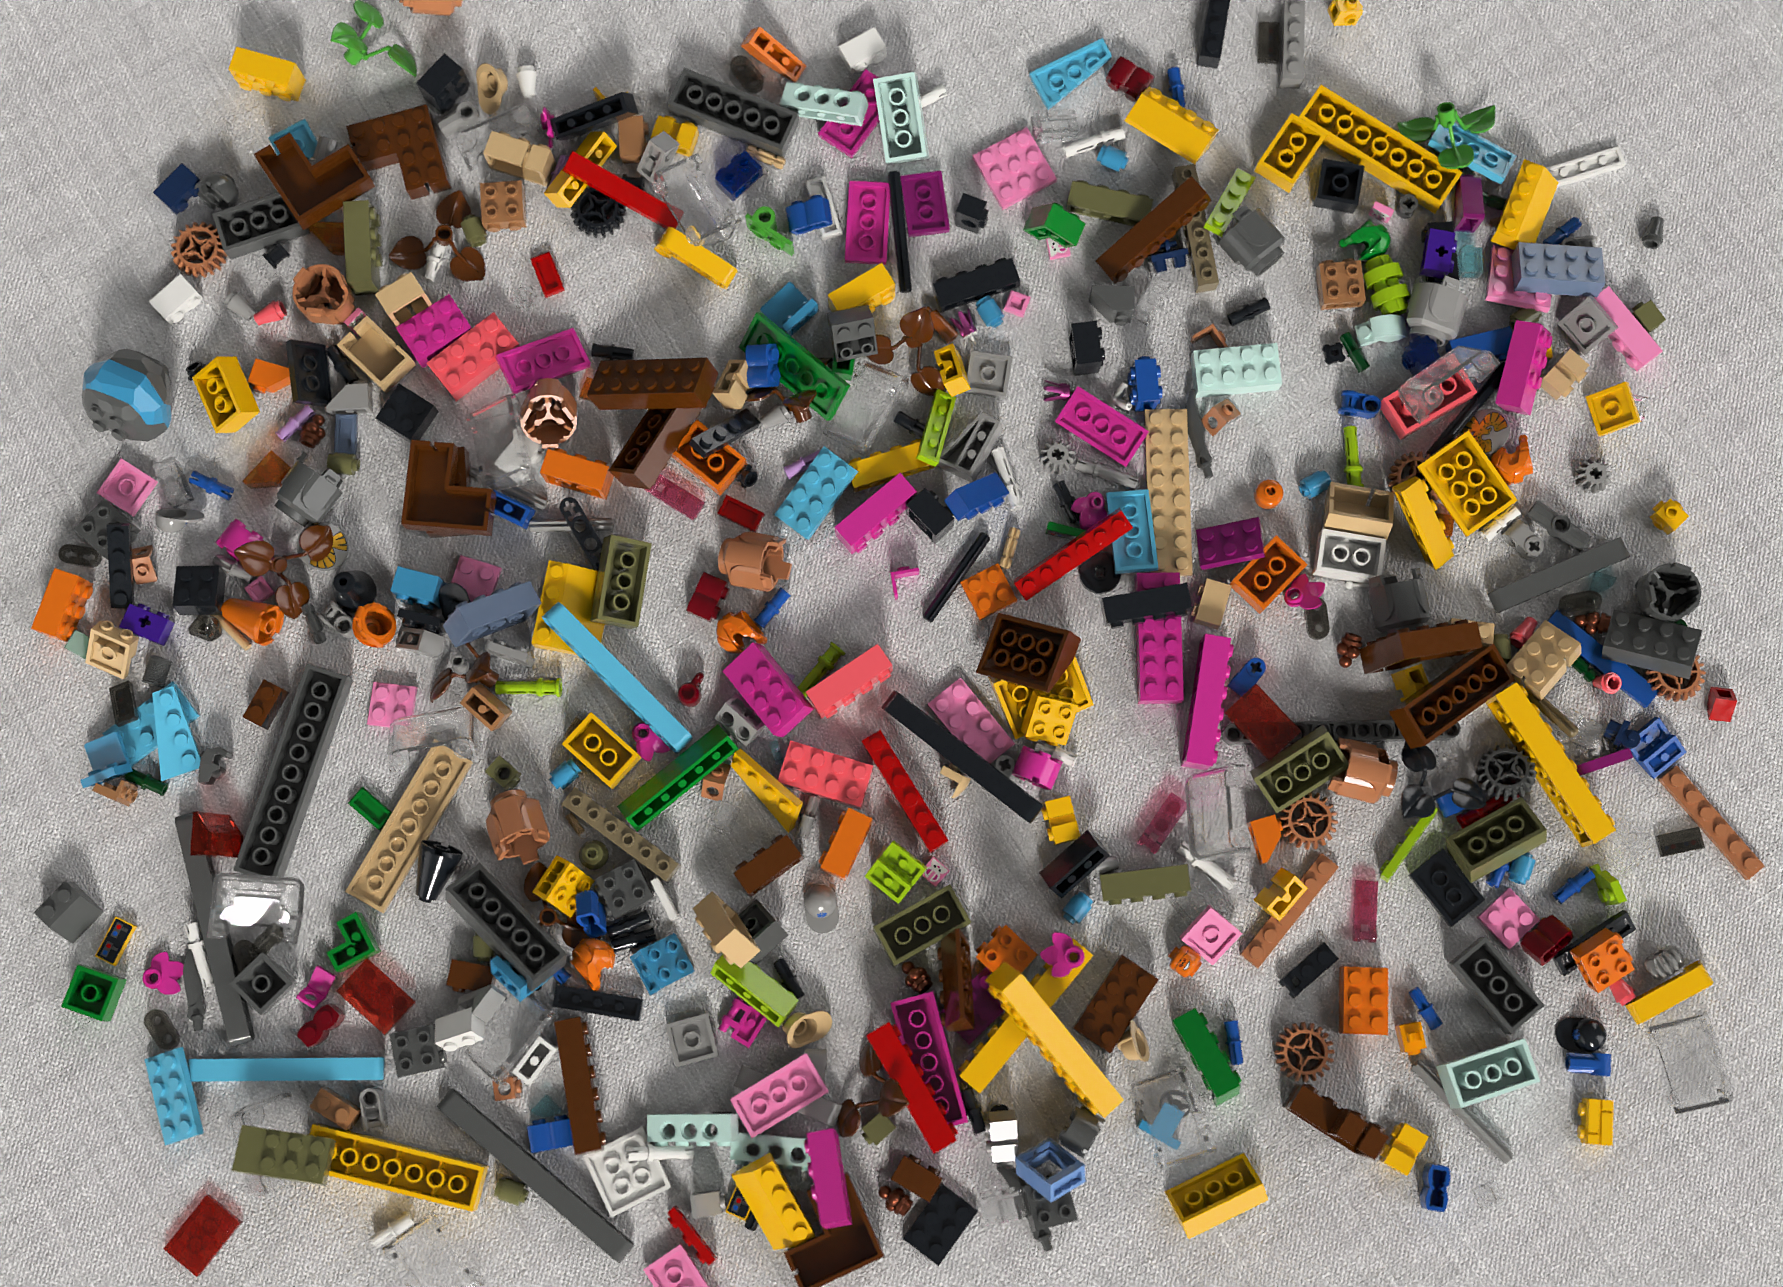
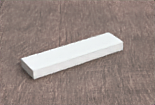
[1546,145,1626,187]

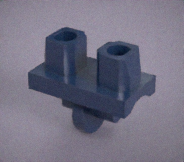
[1147,240,1189,273]
[1603,720,1641,750]

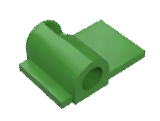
[745,206,794,256]

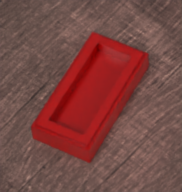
[530,251,565,298]
[717,495,765,533]

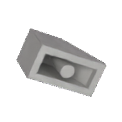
[326,381,373,416]
[395,627,445,658]
[690,1190,726,1219]

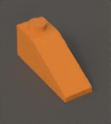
[740,26,807,83]

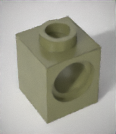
[1632,300,1666,334]
[485,755,522,790]
[861,1112,896,1146]

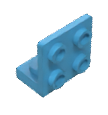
[760,282,819,336]
[80,731,133,788]
[630,933,695,996]
[490,955,553,1002]

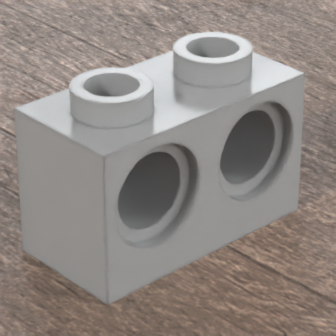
[636,131,680,183]
[714,693,766,746]

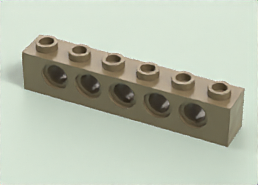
[1172,164,1219,294]
[562,786,681,883]

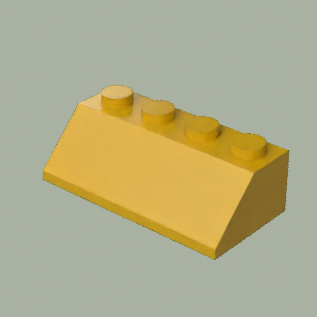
[1124,86,1219,165]
[1491,159,1558,250]
[1392,476,1454,570]
[731,1152,815,1250]
[1165,1153,1268,1239]

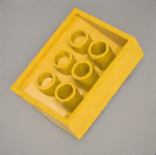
[1417,430,1518,537]
[531,560,605,655]
[988,657,1094,739]

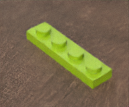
[1203,168,1256,237]
[916,389,956,467]
[1380,807,1438,883]

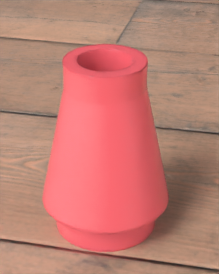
[253,300,287,326]
[1509,617,1538,649]
[1592,672,1622,694]
[1609,979,1637,1006]

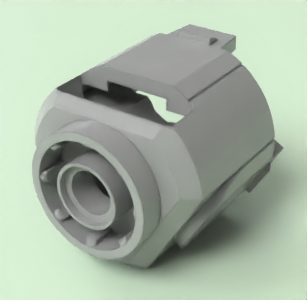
[1406,276,1468,347]

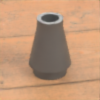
[1642,216,1664,249]

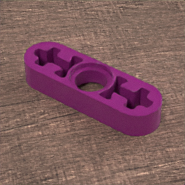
[1576,748,1633,776]

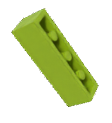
[710,954,799,1028]

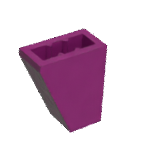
[1454,175,1485,233]

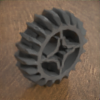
[1476,744,1537,802]

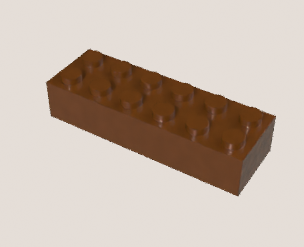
[587,357,718,410]
[608,387,715,489]
[1389,643,1515,749]

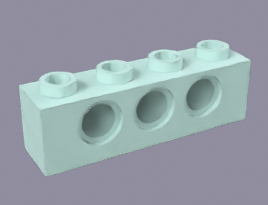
[780,82,869,126]
[647,1114,739,1146]
[730,1132,811,1171]

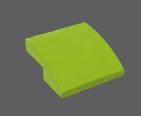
[864,840,928,904]

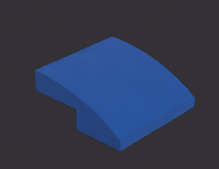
[1626,717,1687,779]

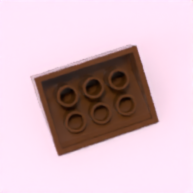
[976,613,1081,693]
[937,929,975,1032]

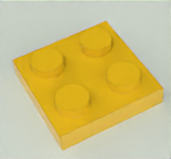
[1586,381,1641,437]

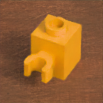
[1395,1022,1427,1056]

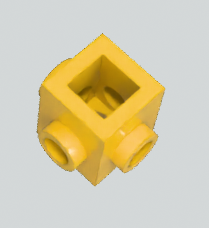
[1327,0,1363,26]
[1650,498,1689,535]

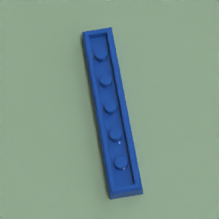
[1547,610,1659,708]

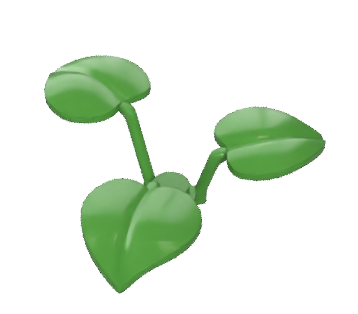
[331,0,417,77]
[1397,102,1495,169]

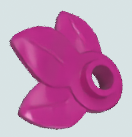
[541,107,555,149]
[1071,492,1108,530]
[1284,574,1325,610]
[632,722,671,762]
[1040,932,1085,977]
[142,952,184,995]

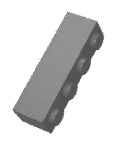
[1279,0,1305,89]

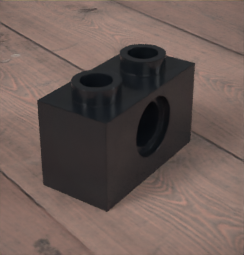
[955,193,989,234]

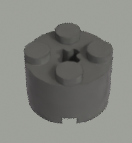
[1058,1106,1105,1158]

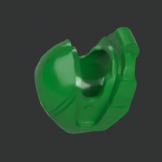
[1338,219,1391,262]

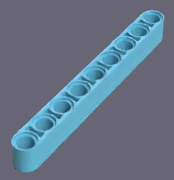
[542,602,693,754]
[188,1057,385,1082]

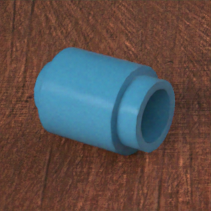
[1097,145,1129,172]
[975,295,1005,328]
[1298,470,1332,499]
[549,758,582,790]
[1508,853,1536,885]
[1062,891,1093,925]

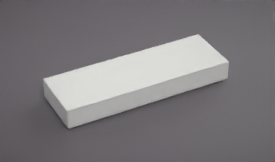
[805,176,842,240]

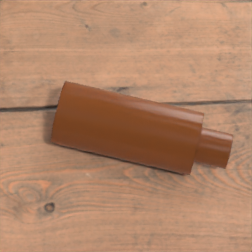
[927,306,959,344]

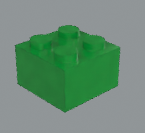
[61,965,127,1021]

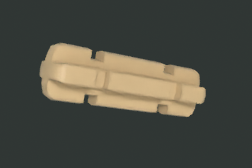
[746,144,786,169]
[999,527,1020,569]

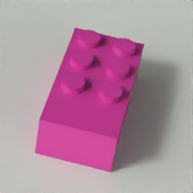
[1495,320,1552,415]
[834,473,917,554]
[723,642,814,737]
[804,1128,852,1229]

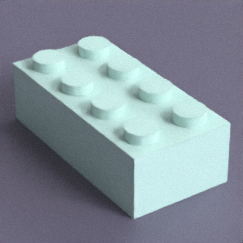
[873,72,929,165]
[1190,343,1282,398]
[1436,1038,1540,1109]

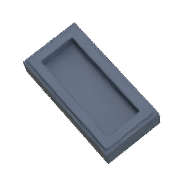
[334,414,358,456]

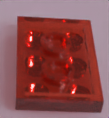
[1224,684,1301,761]
[336,958,416,1036]
[164,1194,242,1277]

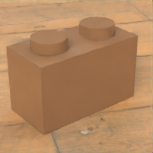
[618,115,649,164]
[460,684,513,731]
[309,1087,361,1130]

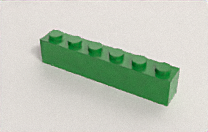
[617,724,738,832]

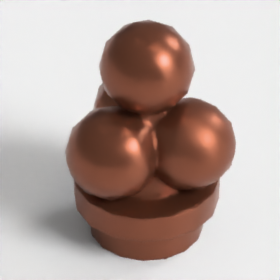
[299,414,326,448]
[1574,611,1611,634]
[1336,632,1363,668]
[901,961,933,995]
[878,1185,913,1217]

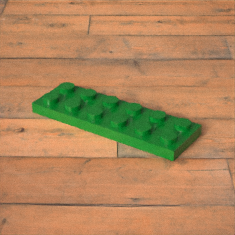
[738,312,851,421]

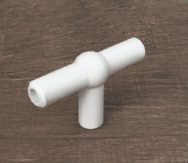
[1109,382,1132,410]

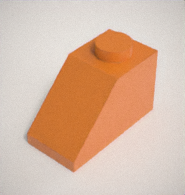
[247,359,291,394]
[1247,814,1283,865]

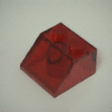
[190,811,244,858]

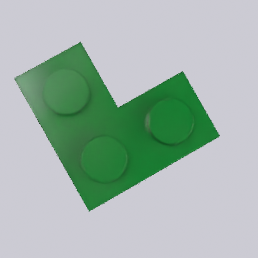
[1023,202,1086,248]
[326,912,381,972]

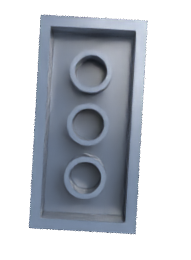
[1511,242,1606,297]
[443,581,541,647]

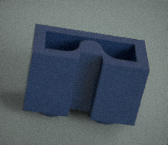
[153,163,200,215]

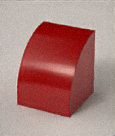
[1707,687,1737,722]

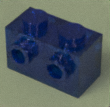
[715,150,763,202]
[1401,335,1440,377]

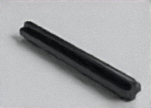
[923,532,990,623]

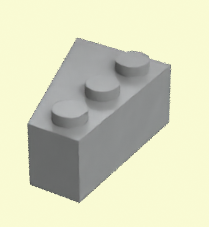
[937,413,1003,482]

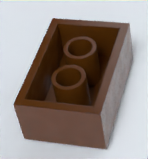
[733,834,804,897]

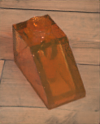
[308,222,345,256]
[242,450,291,489]

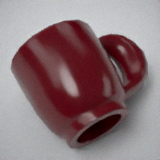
[677,672,704,707]

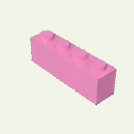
[1594,286,1663,371]

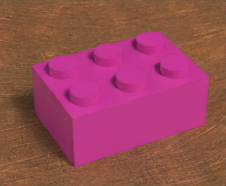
[396,294,472,368]

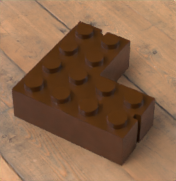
[346,104,452,200]
[254,132,375,230]
[401,440,497,536]
[1359,619,1483,674]
[1282,1083,1389,1160]
[784,1171,884,1287]

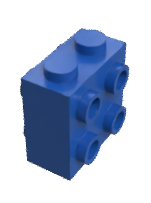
[1127,356,1163,412]

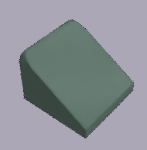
[64,630,89,659]

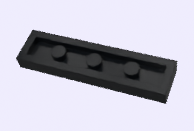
[689,408,761,459]
[106,523,134,609]
[1552,910,1637,976]
[552,985,644,1021]

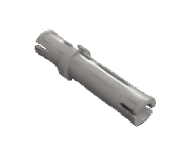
[1074,457,1139,490]

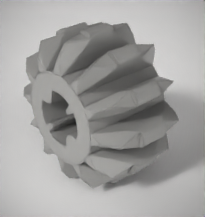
[1039,439,1075,475]
[1574,457,1612,494]
[1644,945,1685,980]

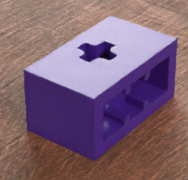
[1419,228,1457,279]
[119,603,175,646]

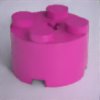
[215,519,264,561]
[1012,746,1063,790]

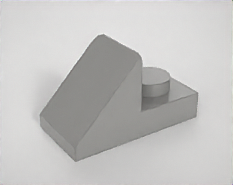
[458,984,507,1022]

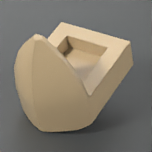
[940,763,971,799]

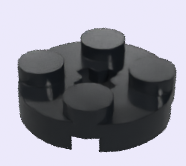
[1078,552,1121,595]

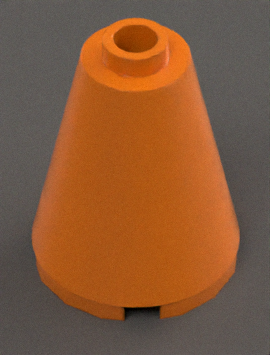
[221,598,284,646]

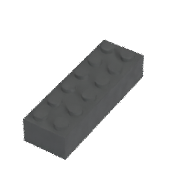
[668,68,800,157]
[445,863,567,992]

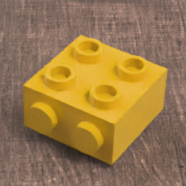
[1020,690,1078,746]
[533,855,594,918]

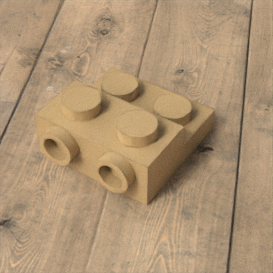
[85,621,139,680]

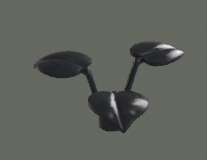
[1401,741,1486,819]

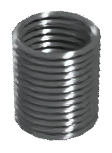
[141,655,173,688]

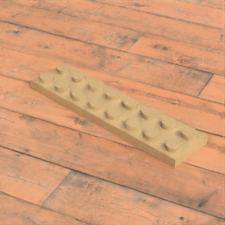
[1144,409,1193,576]
[345,741,474,913]

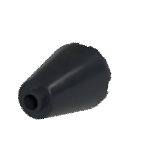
[333,570,377,613]
[415,840,463,903]

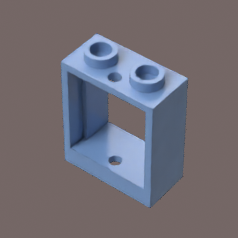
[1015,1138,1085,1202]

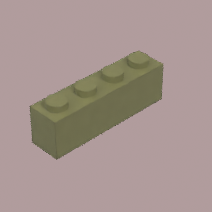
[1066,180,1154,227]
[1100,864,1192,905]

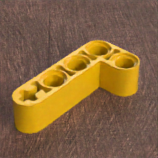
[654,227,738,289]
[1625,960,1714,1025]

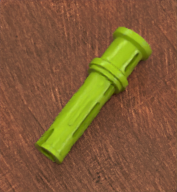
[1343,426,1364,487]
[797,642,846,698]
[495,678,562,697]

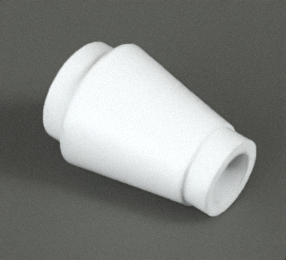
[516,66,537,98]

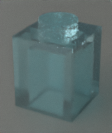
[1457,245,1483,278]

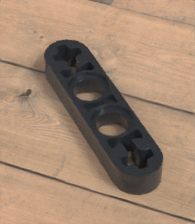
[559,497,603,571]

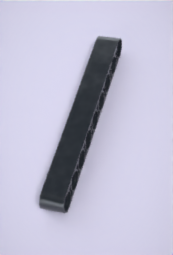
[881,690,1044,824]

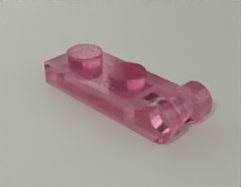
[644,474,705,521]
[1137,792,1189,854]
[1352,880,1378,943]

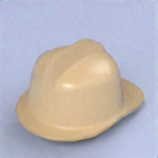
[476,63,508,115]
[782,1010,832,1049]
[1117,1020,1150,1062]

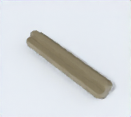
[1527,693,1579,738]

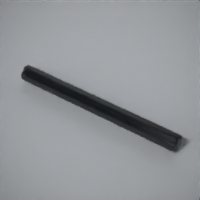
[888,171,912,293]
[1426,362,1505,455]

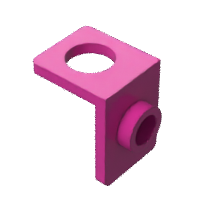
[890,566,919,600]
[296,965,336,1008]

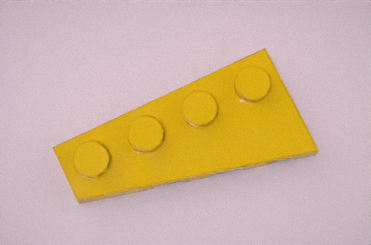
[731,748,803,833]

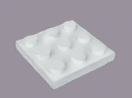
[583,1126,672,1217]

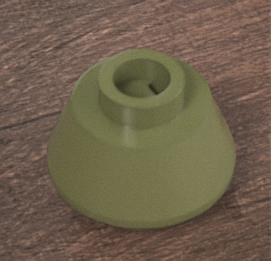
[579,840,609,870]

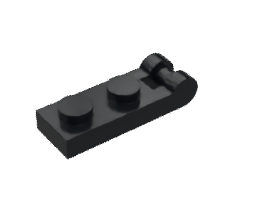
[1278,942,1339,999]

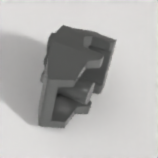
[198,747,233,785]

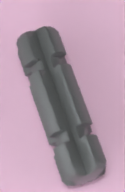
[301,603,326,644]

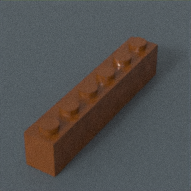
[1095,176,1211,284]
[554,1017,607,1156]

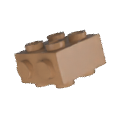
[480,180,527,232]
[1316,258,1366,310]

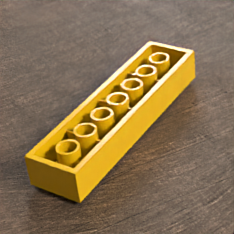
[1299,85,1463,214]
[1485,682,1616,847]
[958,938,1094,1093]
[985,962,1124,1118]
[309,1123,489,1212]

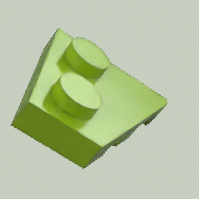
[1589,864,1627,906]

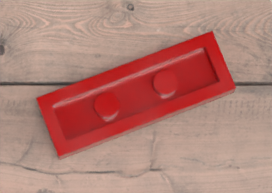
[667,1206,717,1266]

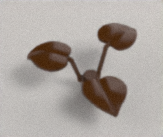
[388,190,486,281]
[866,306,945,396]
[746,357,833,423]
[234,525,333,619]
[430,642,499,703]
[524,862,601,949]
[837,1041,909,1138]

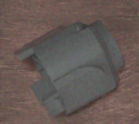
[1212,205,1285,276]
[274,452,343,527]
[1635,562,1701,623]
[1367,568,1430,634]

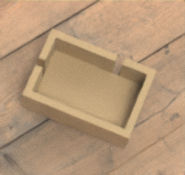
[483,131,557,187]
[375,272,432,327]
[337,316,416,394]
[1323,482,1394,541]
[1507,620,1582,701]
[692,891,760,968]

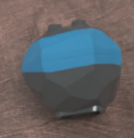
[82,349,172,442]

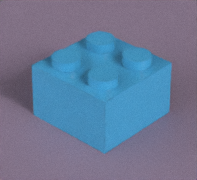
[390,566,446,611]

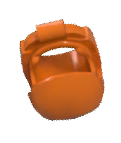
[1490,435,1533,485]
[352,602,396,648]
[716,610,767,654]
[570,938,616,991]

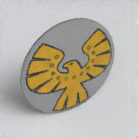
[1460,409,1510,456]
[297,522,349,571]

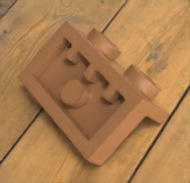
[92,779,138,807]

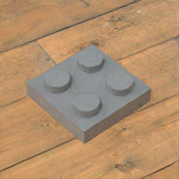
[1558,295,1619,355]
[965,350,1013,399]
[484,639,534,668]
[665,1013,719,1068]

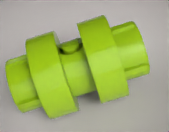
[1363,254,1411,315]

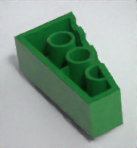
[1172,1008,1242,1106]

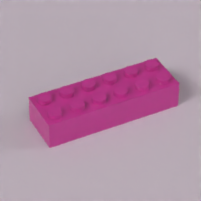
[1134,572,1184,704]
[1181,634,1234,771]
[890,991,968,1126]

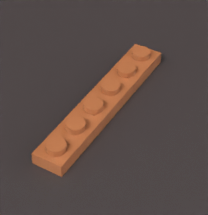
[1658,765,1765,880]
[1240,853,1339,968]

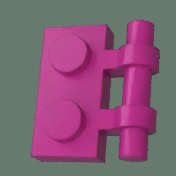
[718,996,767,1048]

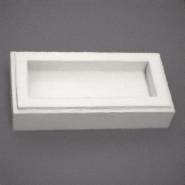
[650,878,679,921]

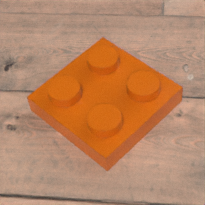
[960,563,1018,621]

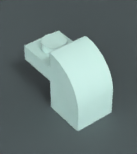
[1355,314,1407,347]

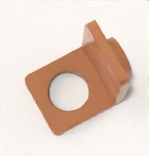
[1190,324,1228,348]
[1201,399,1241,436]
[132,545,158,585]
[701,763,731,802]
[492,1076,522,1101]

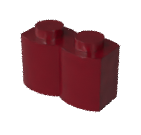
[1106,56,1155,102]
[686,572,730,623]
[1521,914,1574,966]
[297,1004,345,1047]

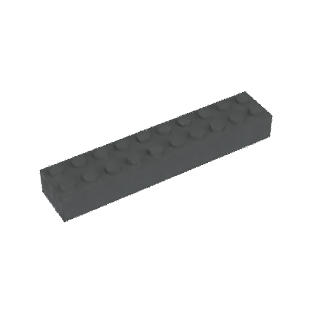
[233,663,353,885]

